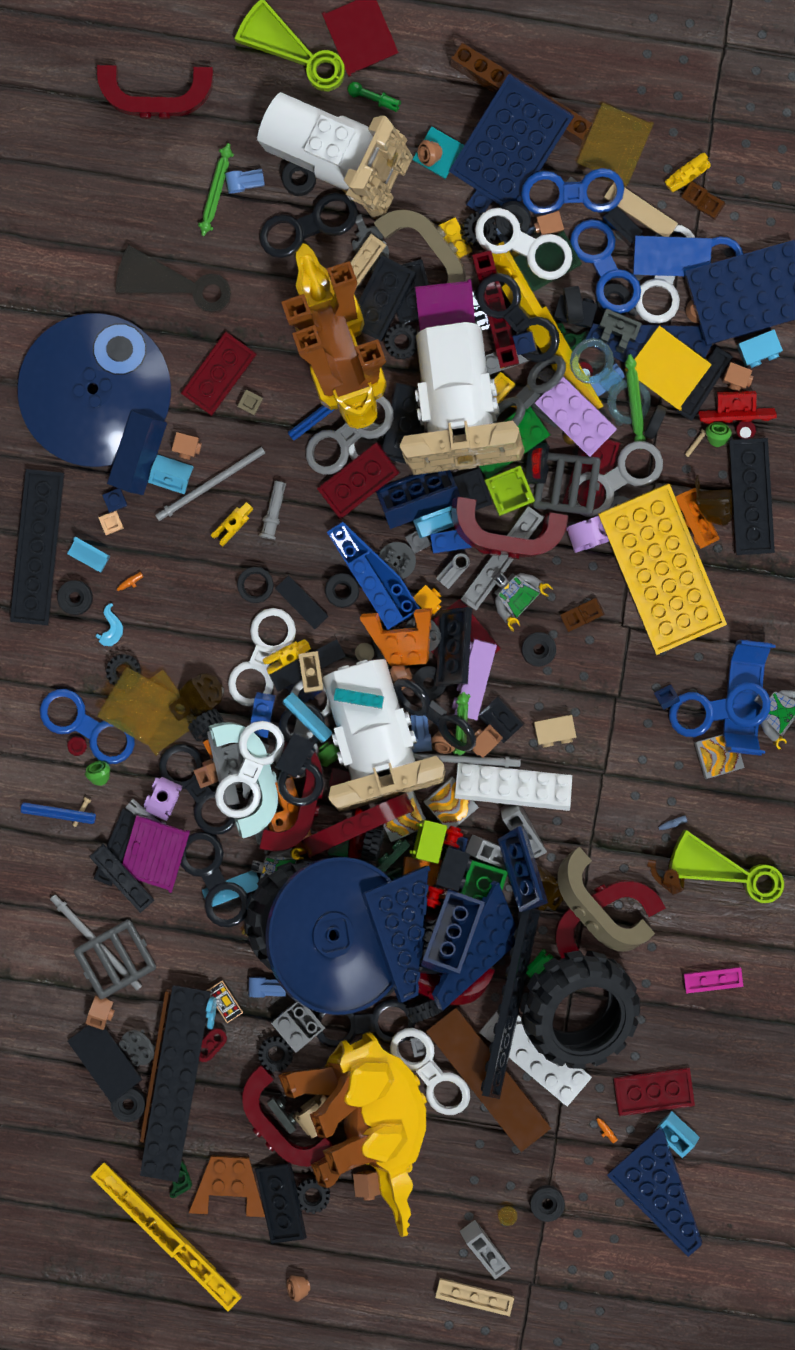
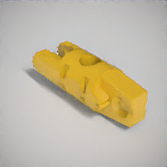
[665,153,711,192]
[210,502,253,547]
[262,639,311,674]

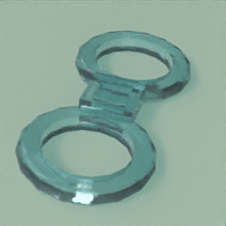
[570,338,651,424]

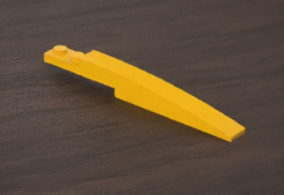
[492,241,603,409]
[90,1162,242,1311]

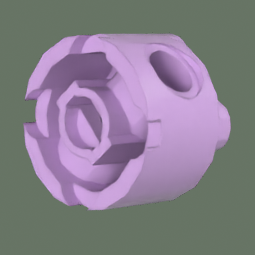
[566,516,609,553]
[144,777,183,821]

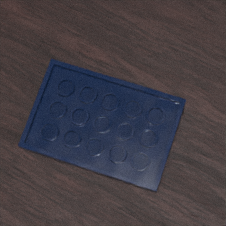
[449,73,574,206]
[684,240,795,346]

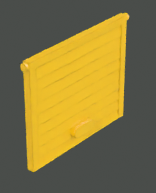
[624,326,712,411]

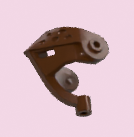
[647,856,685,895]

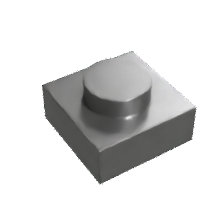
[405,531,431,554]
[410,1034,429,1057]

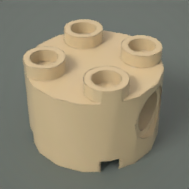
[293,1095,327,1138]

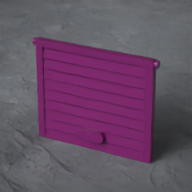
[415,279,475,331]
[122,815,190,893]

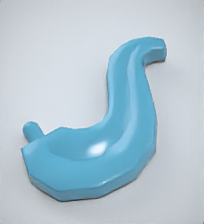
[96,603,123,646]
[206,997,217,1030]

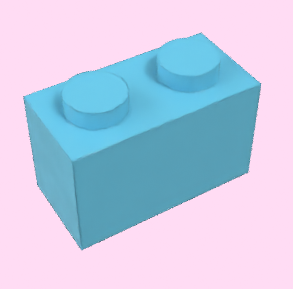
[737,330,783,368]
[655,1111,700,1158]

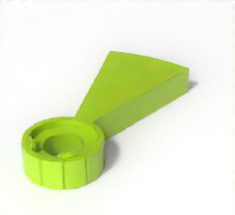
[235,0,345,92]
[669,830,784,903]

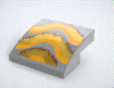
[694,734,745,779]
[423,777,479,829]
[383,791,426,842]

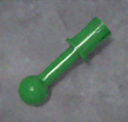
[348,82,401,112]

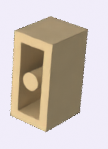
[299,651,324,693]
[534,715,576,748]

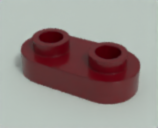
[199,1028,227,1062]

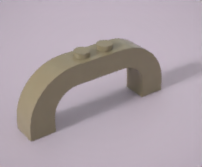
[374,210,466,283]
[558,847,655,952]

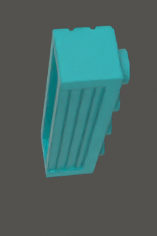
[334,688,384,709]

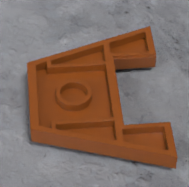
[189,1156,265,1217]

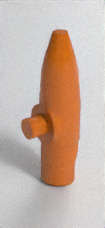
[117,572,144,591]
[596,1118,618,1143]

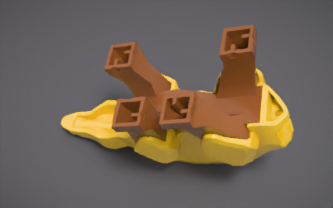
[281,244,387,429]
[278,1032,427,1237]

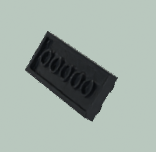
[729,438,775,555]

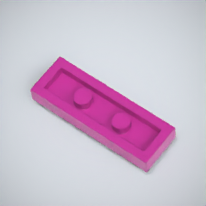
[683,967,744,994]

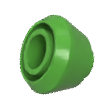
[705,422,732,447]
[318,742,340,767]
[85,761,110,786]

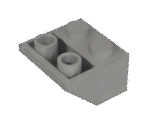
[271,1002,325,1053]

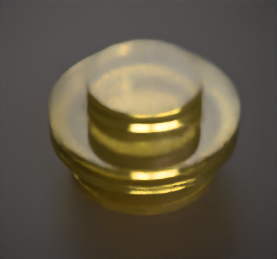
[498,1206,517,1226]

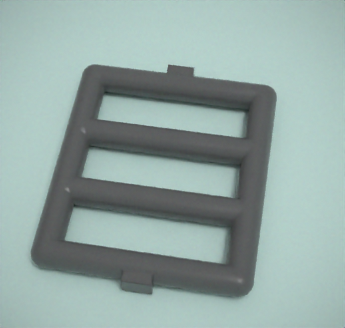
[533,452,601,515]
[74,920,156,999]

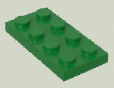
[479,406,551,479]

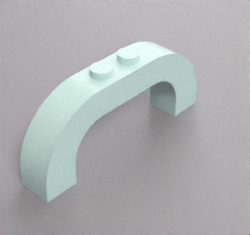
[208,722,278,838]

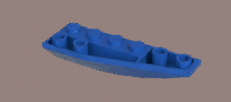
[327,522,420,630]

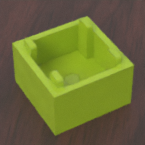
[485,466,535,517]
[409,820,447,864]

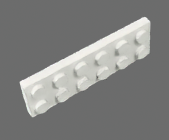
[455,763,572,811]
[479,1010,592,1107]

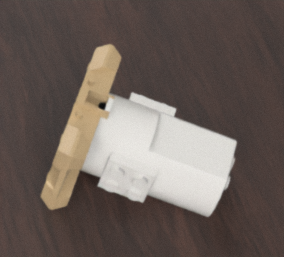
[257,92,413,219]
[400,322,525,475]
[322,659,445,813]

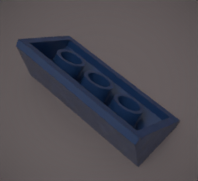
[107,411,167,495]
[498,826,548,912]

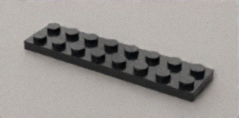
[10,469,65,626]

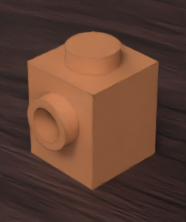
[534,211,564,236]
[722,362,754,391]
[172,432,202,460]
[472,724,503,758]
[194,759,218,788]
[86,996,115,1030]
[353,1170,380,1200]

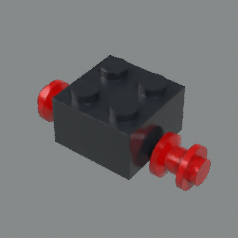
[427,826,472,909]

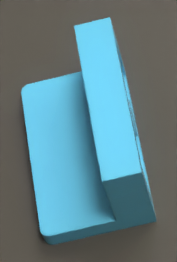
[148,455,193,494]
[413,506,454,539]
[67,537,110,573]

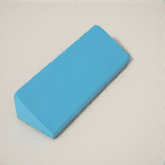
[283,693,332,743]
[202,871,260,907]

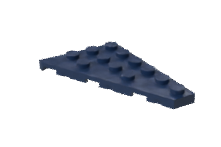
[584,324,712,364]
[362,865,430,1003]
[432,881,517,1010]
[607,1126,702,1257]

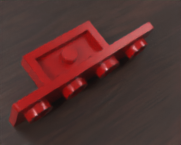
[698,391,777,424]

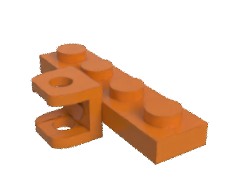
[268,777,312,856]

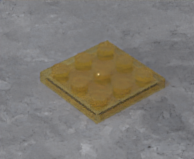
[97,666,176,745]

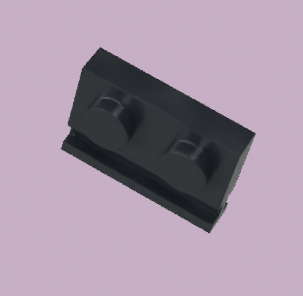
[454,468,492,511]
[478,696,525,743]

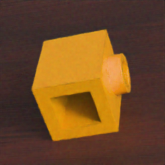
[413,585,442,615]

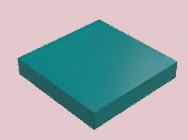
[412,126,465,180]

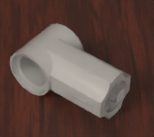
[436,553,470,589]

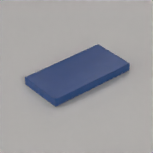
[633,236,712,276]

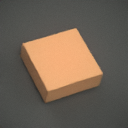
[98,511,124,536]

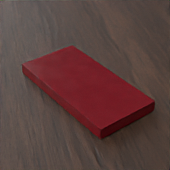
[181,332,257,416]
[562,439,621,510]
[317,442,400,519]
[614,1067,695,1116]

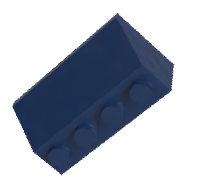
[376,470,460,529]
[421,889,485,974]

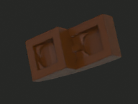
[681,181,725,220]
[560,597,605,632]

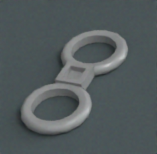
[306,396,394,475]
[568,441,663,517]

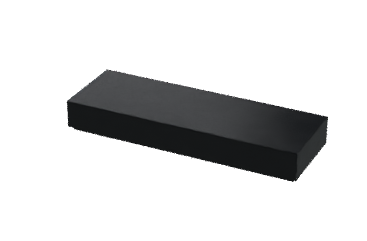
[275,575,329,629]

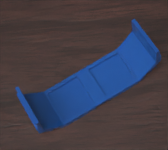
[723,640,776,756]

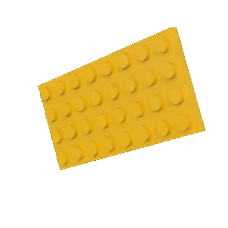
[598,483,727,655]

